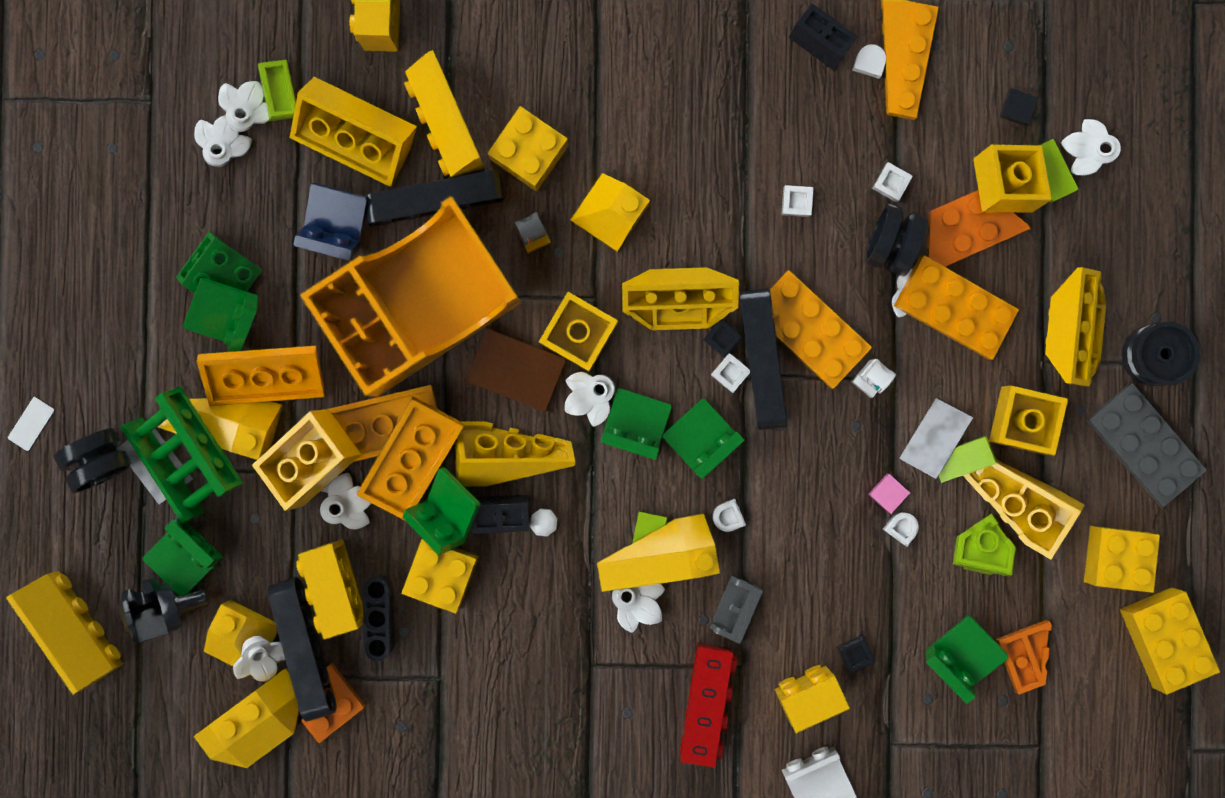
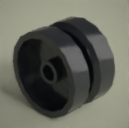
[865,203,928,277]
[1122,322,1200,386]
[53,428,132,494]

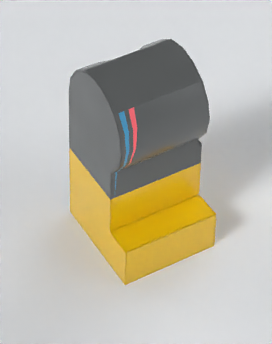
[515,212,551,254]

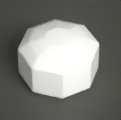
[530,508,558,537]

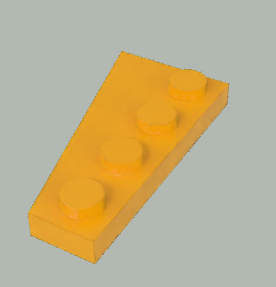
[881,0,938,120]

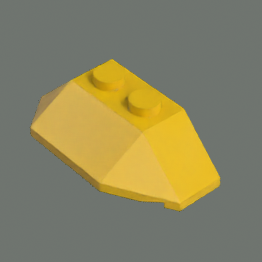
[622,267,739,330]
[1045,267,1106,386]
[194,668,299,768]

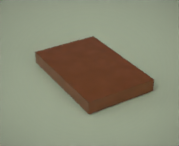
[466,328,566,412]

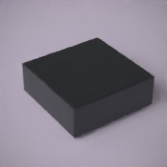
[999,88,1038,126]
[703,319,743,358]
[836,635,875,674]

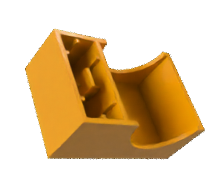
[300,197,521,397]

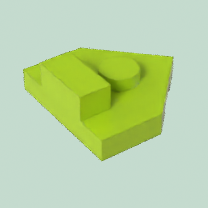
[953,514,1016,577]

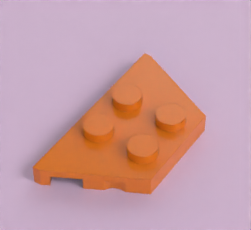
[927,190,1030,267]

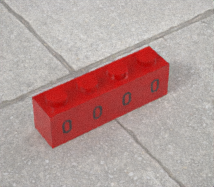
[679,643,737,768]

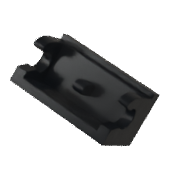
[788,3,858,71]
[471,495,530,534]

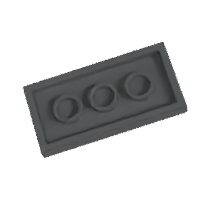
[1086,383,1207,507]

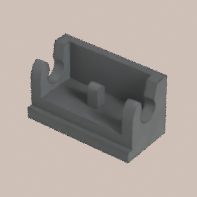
[709,575,763,644]

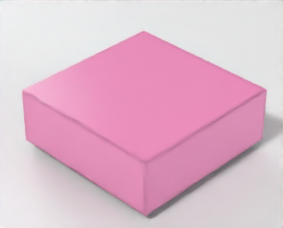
[868,473,910,514]

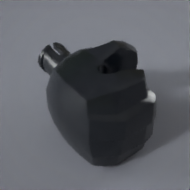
[118,578,208,643]

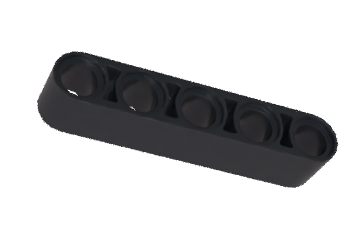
[364,170,504,226]
[740,288,788,430]
[268,577,337,722]

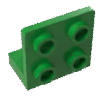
[176,231,262,293]
[183,278,258,352]
[600,388,671,460]
[662,399,745,479]
[402,467,480,556]
[143,518,224,596]
[926,615,1008,704]

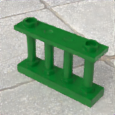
[120,386,243,524]

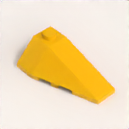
[158,398,283,460]
[455,421,575,487]
[963,460,1085,559]
[597,514,720,592]

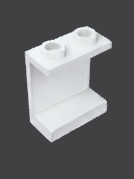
[782,747,857,798]

